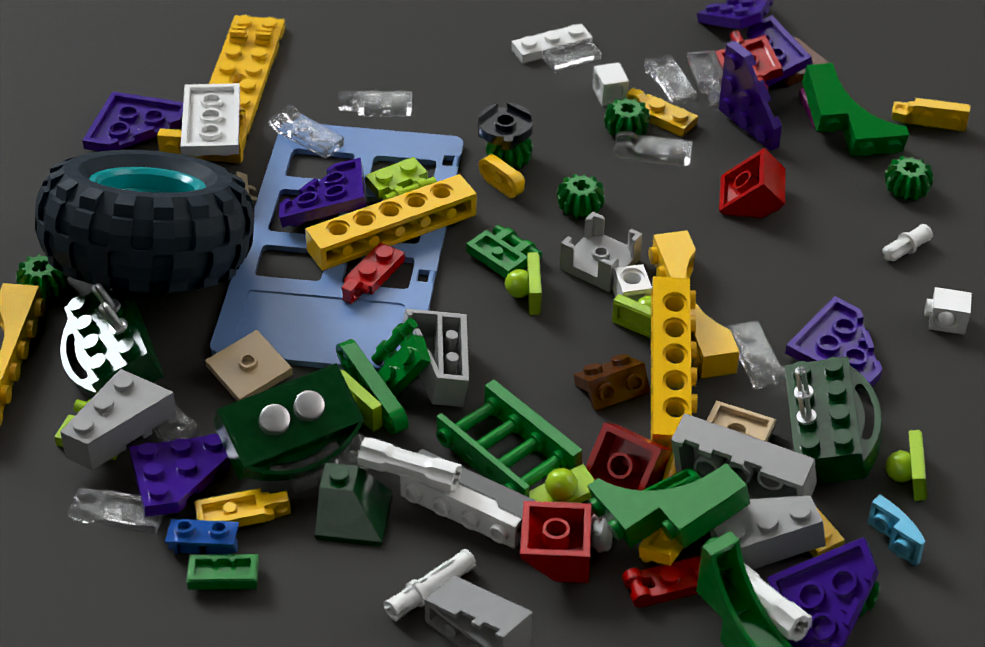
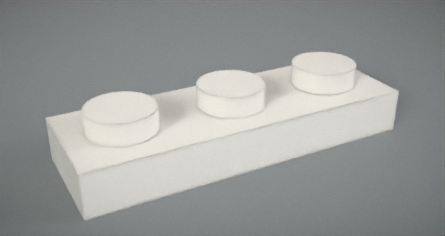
[512,24,593,63]

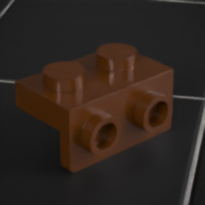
[573,354,650,410]

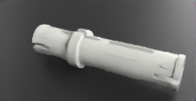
[384,549,477,621]

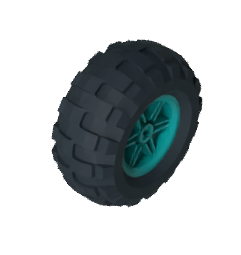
[35,150,255,293]

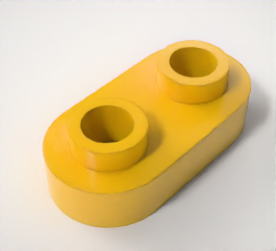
[478,154,525,198]

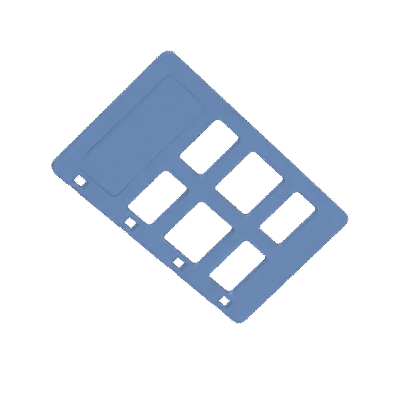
[210,122,463,372]

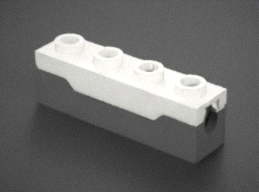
[400,448,536,549]

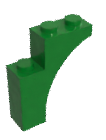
[802,63,909,156]
[587,463,751,548]
[696,531,792,647]

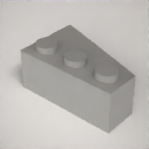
[403,308,469,407]
[60,369,177,470]
[709,496,826,570]
[425,576,533,647]

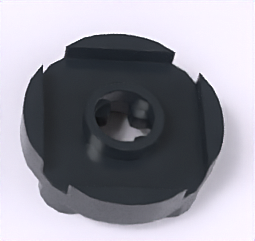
[478,103,533,150]

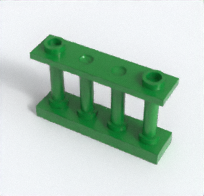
[436,380,583,497]

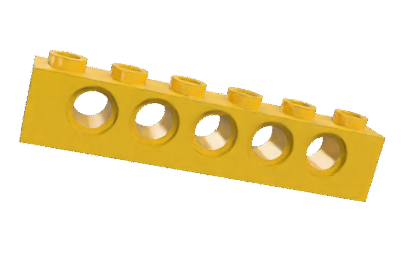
[305,174,477,271]
[651,276,697,447]

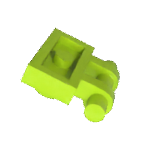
[365,157,437,200]

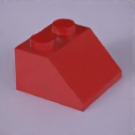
[719,148,786,218]
[585,422,673,491]
[520,501,591,583]

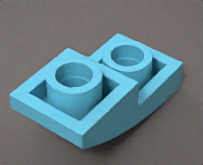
[867,494,925,566]

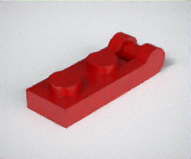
[622,556,701,608]

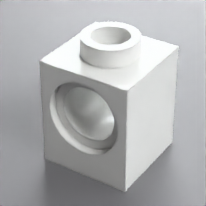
[592,62,629,106]
[613,264,652,301]
[924,287,972,335]

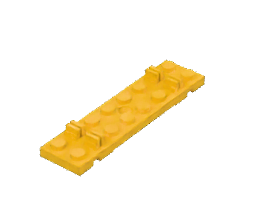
[209,15,285,151]

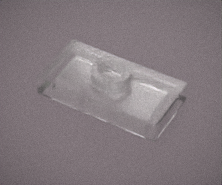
[543,38,601,73]

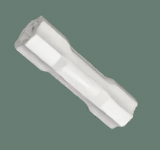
[357,437,462,492]
[744,563,812,642]

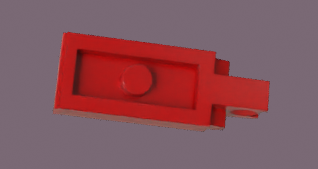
[341,242,405,304]

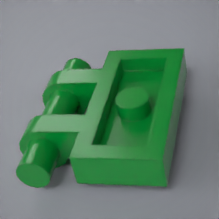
[466,224,542,278]
[371,318,431,398]

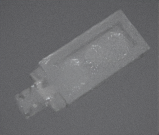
[687,50,723,105]
[338,90,413,117]

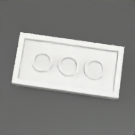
[181,83,240,157]

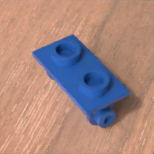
[165,519,239,554]

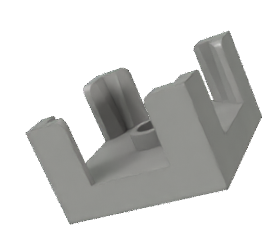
[560,212,642,292]

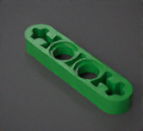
[336,339,409,435]

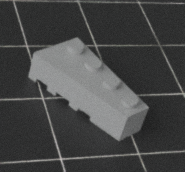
[671,413,817,499]

